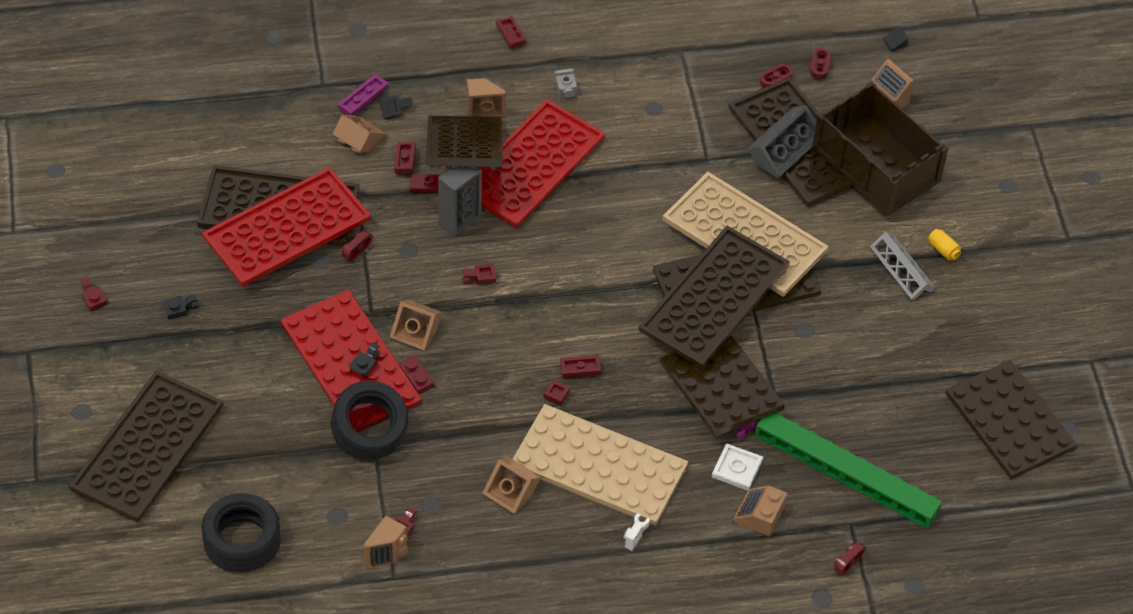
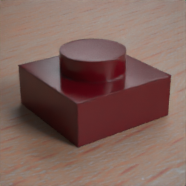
[543,380,570,406]

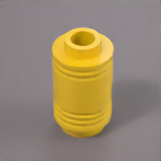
[928,229,961,261]

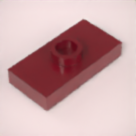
[496,16,527,49]
[410,174,440,193]

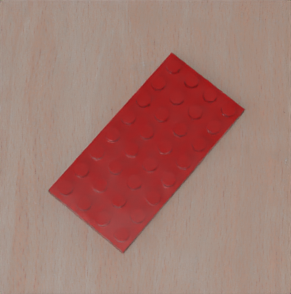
[479,99,605,228]
[202,167,371,287]
[280,290,422,433]

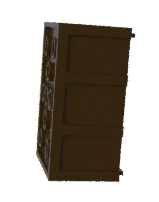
[812,81,948,217]

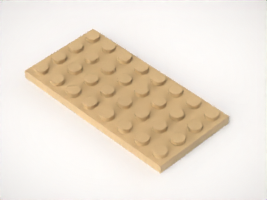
[662,172,829,297]
[513,404,688,526]

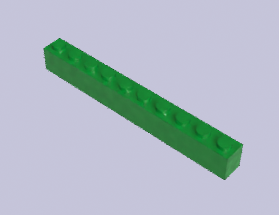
[755,413,942,529]

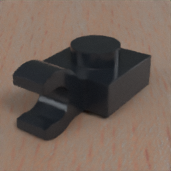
[379,95,413,117]
[163,294,199,320]
[349,342,380,378]

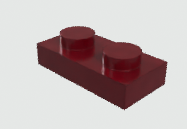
[394,142,416,174]
[398,355,435,394]
[560,355,601,378]

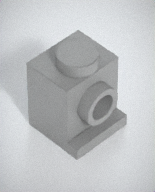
[554,68,577,99]

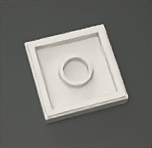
[712,443,763,491]

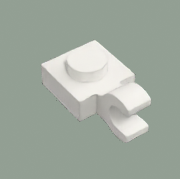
[624,513,650,551]

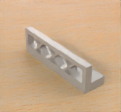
[870,231,936,300]

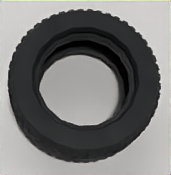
[331,380,409,460]
[201,493,281,573]

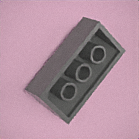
[747,105,816,178]
[438,168,482,237]

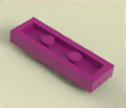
[338,74,389,116]

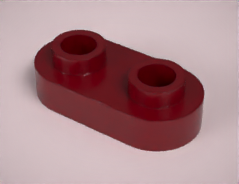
[810,48,831,79]
[760,64,793,88]
[342,230,373,262]
[834,542,866,576]

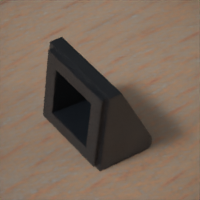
[883,27,908,52]

